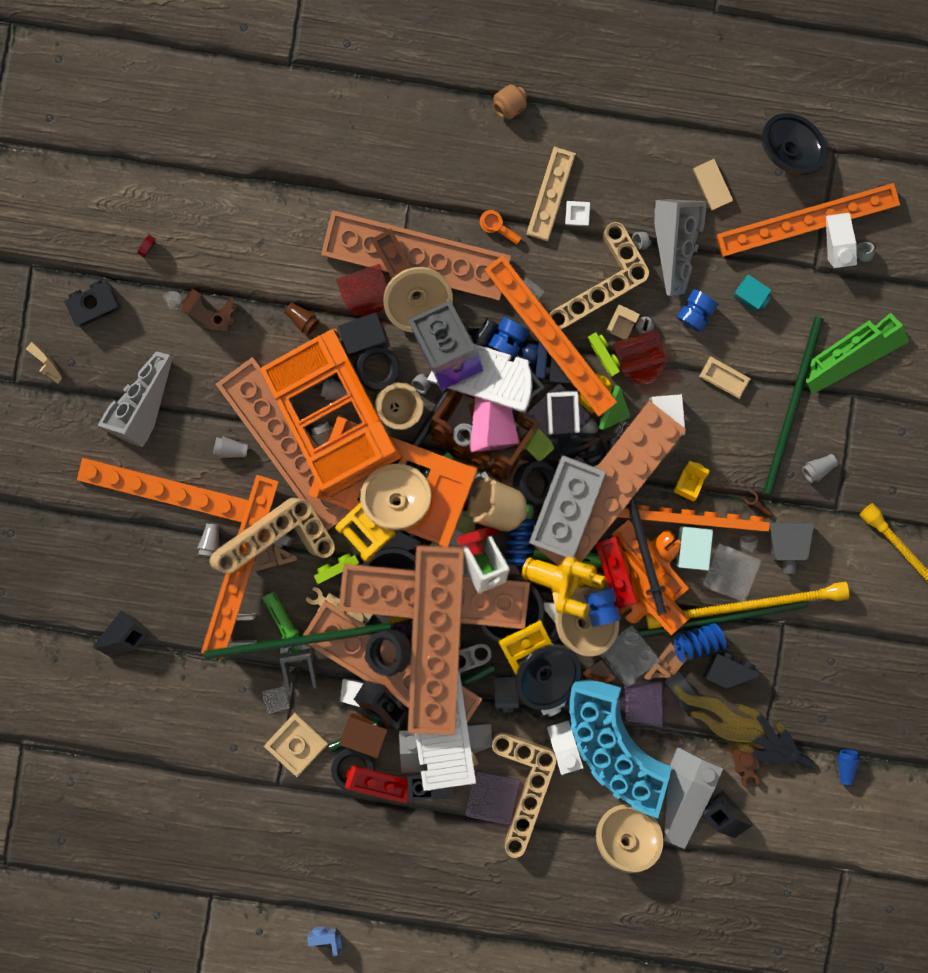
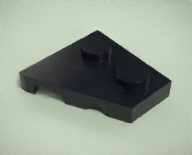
[549,433,607,464]

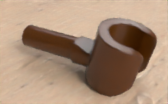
[744,491,772,517]

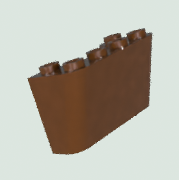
[430,389,540,481]

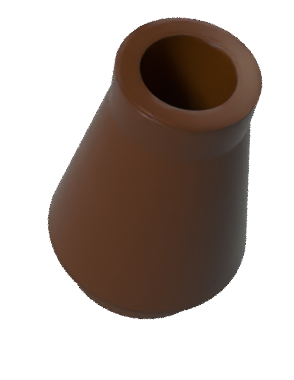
[284,302,319,335]

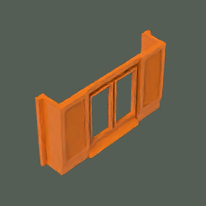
[260,328,403,497]
[308,416,477,547]

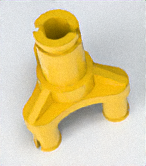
[522,556,607,619]

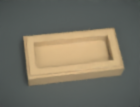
[692,159,733,211]
[699,356,751,399]

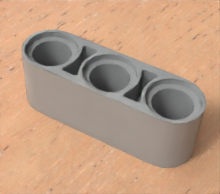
[458,642,491,673]

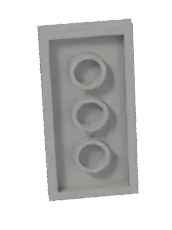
[529,456,607,558]

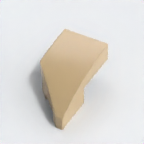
[26,342,63,384]

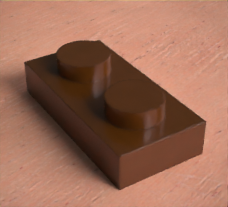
[371,229,412,279]

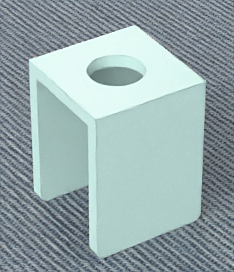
[675,526,713,570]

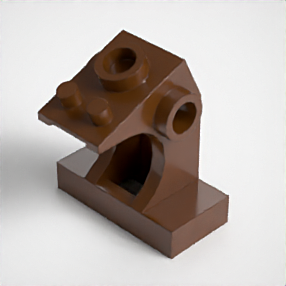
[180,288,237,331]

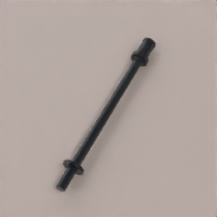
[406,317,499,466]
[607,437,667,616]

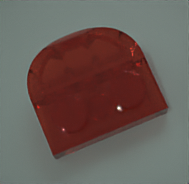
[336,264,387,316]
[613,329,667,385]

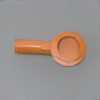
[479,210,522,245]

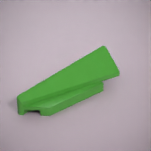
[806,313,909,394]

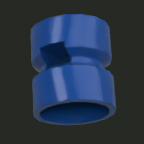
[676,289,719,333]
[488,317,530,360]
[584,588,621,627]

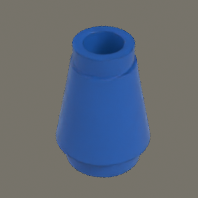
[837,749,860,785]

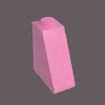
[471,397,520,452]

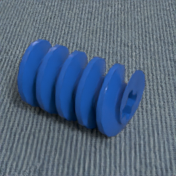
[505,519,537,566]
[674,623,727,663]

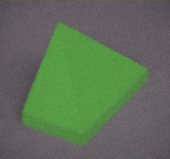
[598,385,631,430]

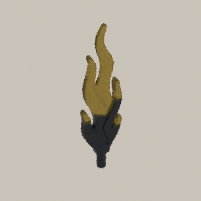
[673,684,814,768]

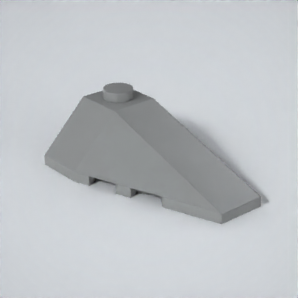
[654,199,707,296]
[97,351,173,447]
[399,723,492,773]
[663,747,723,849]

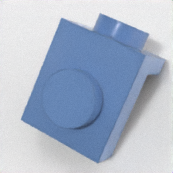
[307,927,342,957]

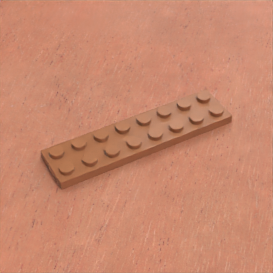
[321,210,511,301]
[216,357,351,531]
[535,401,687,566]
[408,546,464,735]
[339,564,530,629]
[303,600,482,723]

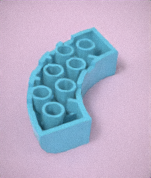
[569,680,672,819]

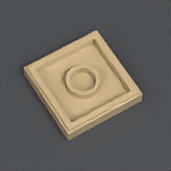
[264,712,329,777]

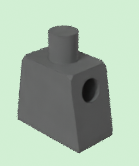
[767,522,814,574]

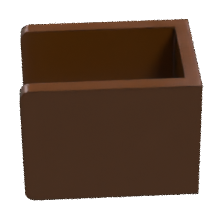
[340,713,388,758]

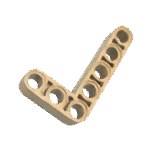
[549,222,649,330]
[210,498,335,574]
[492,732,556,858]

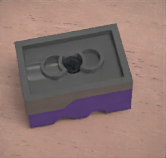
[408,301,484,390]

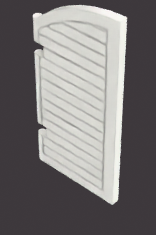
[427,344,532,412]
[415,672,476,791]

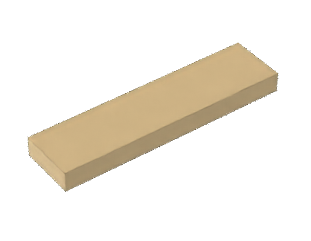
[526,147,576,242]

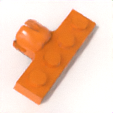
[612,518,689,601]
[619,551,689,635]

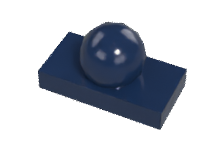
[519,340,547,379]

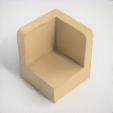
[606,305,640,340]

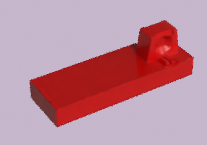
[457,527,503,556]
[596,536,640,609]
[345,765,408,804]

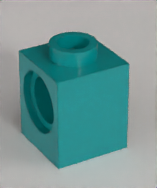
[733,275,771,311]

